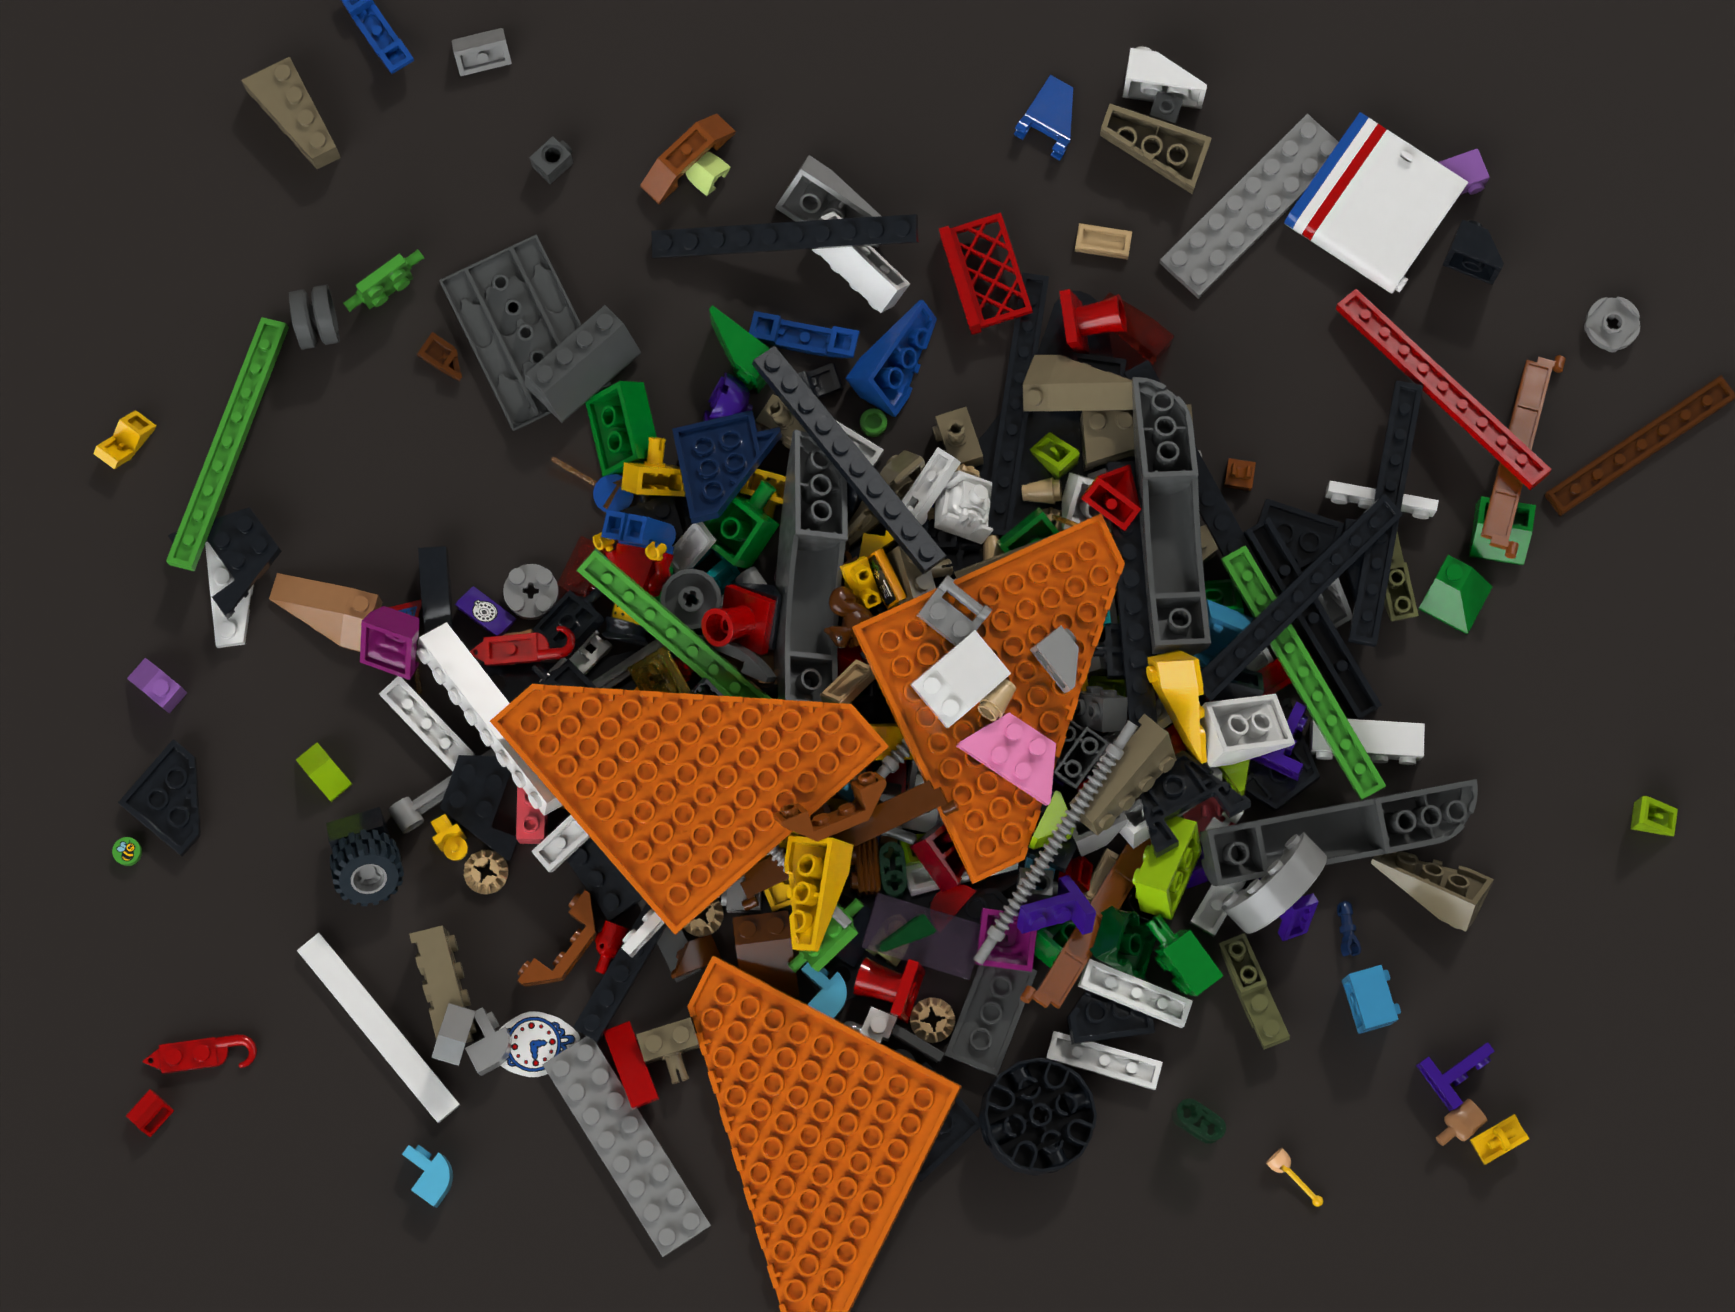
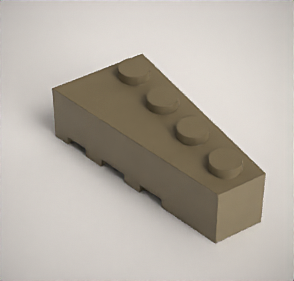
[241,57,341,169]
[1100,104,1212,195]
[1079,404,1193,472]
[1069,714,1177,836]
[409,925,477,1043]

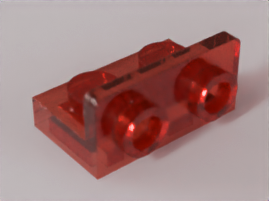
[557,536,606,598]

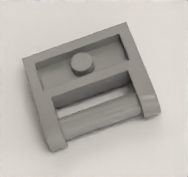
[916,575,992,646]

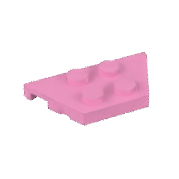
[956,712,1056,806]

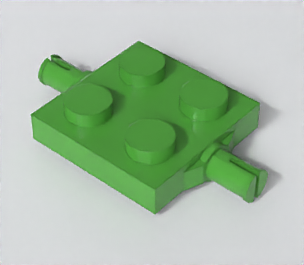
[343,249,424,312]
[788,898,864,973]

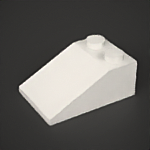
[1122,46,1207,109]
[910,630,1011,728]
[1200,694,1295,768]

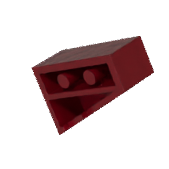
[910,820,965,892]

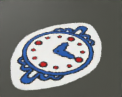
[499,1011,580,1077]

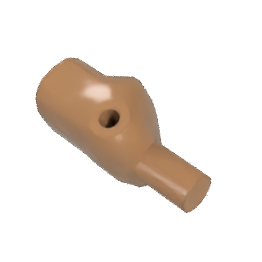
[1436,1099,1488,1146]

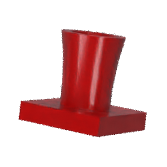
[1059,289,1127,354]
[701,584,776,655]
[854,957,926,1024]

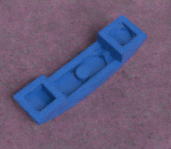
[341,0,415,74]
[749,311,860,358]

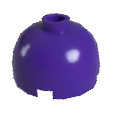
[703,372,753,421]

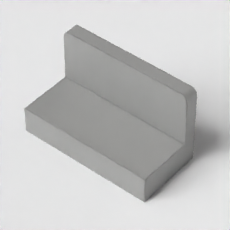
[451,28,512,76]

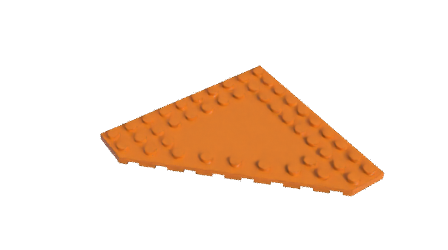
[852,514,1125,884]
[490,684,889,935]
[687,956,962,1312]

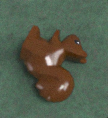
[824,586,874,649]

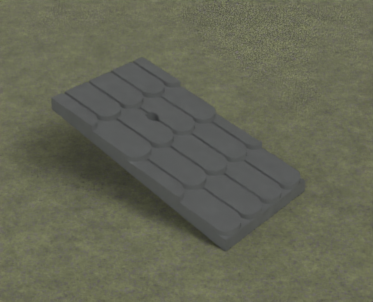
[439,234,612,431]

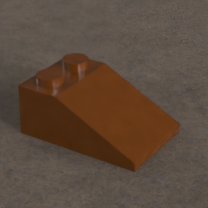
[732,910,800,998]

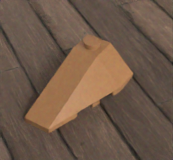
[269,573,383,652]

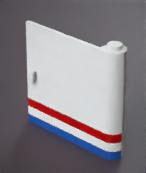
[1284,112,1468,294]

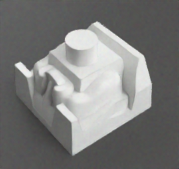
[934,471,993,544]

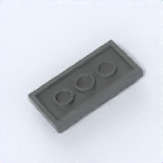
[944,965,1037,1077]

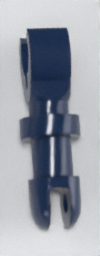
[1337,901,1361,956]

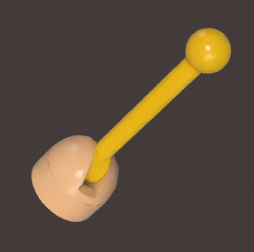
[1266,1148,1323,1207]

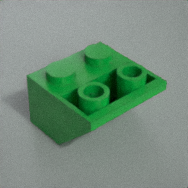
[1469,496,1536,565]

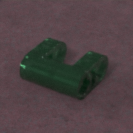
[879,842,907,902]
[1172,1099,1226,1144]

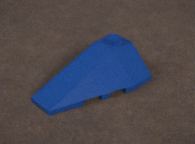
[845,300,937,417]

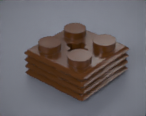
[850,837,881,899]

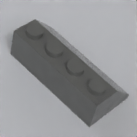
[524,305,641,423]

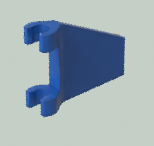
[1014,75,1073,161]

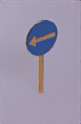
[551,457,634,513]

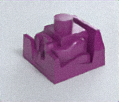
[360,606,419,680]
[974,908,1037,972]

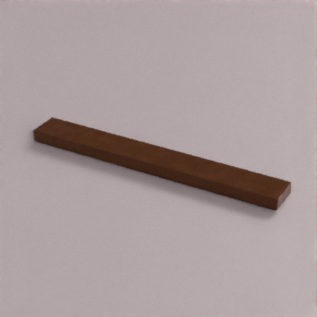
[1544,375,1735,517]

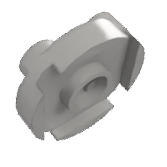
[1584,297,1641,353]
[503,564,559,620]

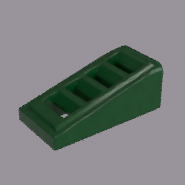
[875,914,937,952]

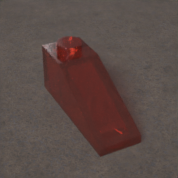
[1103,292,1174,365]

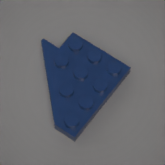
[672,410,782,524]

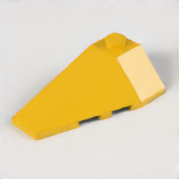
[1146,650,1207,763]
[784,836,853,952]

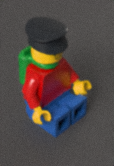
[593,510,676,646]

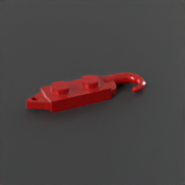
[469,626,575,666]
[143,1034,257,1074]

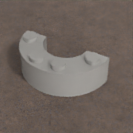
[1221,832,1327,934]

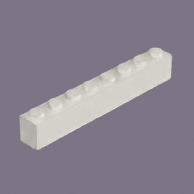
[417,622,562,816]

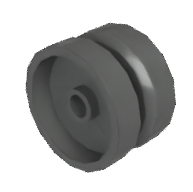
[289,284,340,350]
[660,568,722,631]

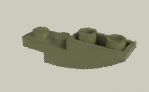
[1384,533,1419,622]
[1219,933,1290,1050]

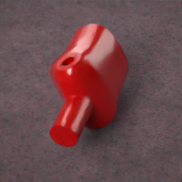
[595,920,628,974]

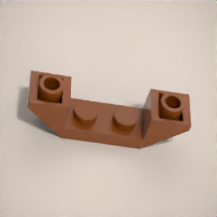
[640,114,736,205]
[773,772,887,841]
[517,890,597,987]

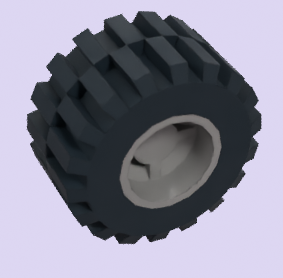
[329,829,404,906]

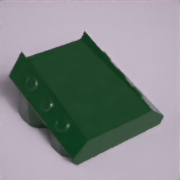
[1089,906,1156,980]

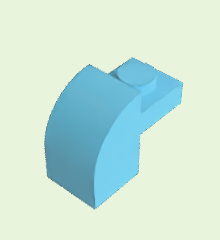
[801,962,847,1019]
[402,1145,453,1208]

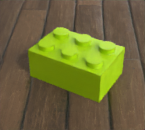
[1132,816,1202,920]

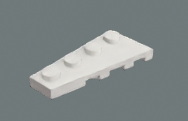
[205,542,254,648]

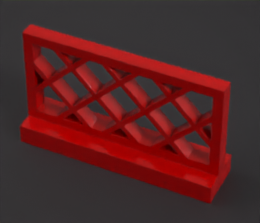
[939,212,1033,335]

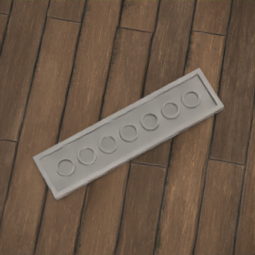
[1159,114,1339,299]
[542,1036,711,1257]

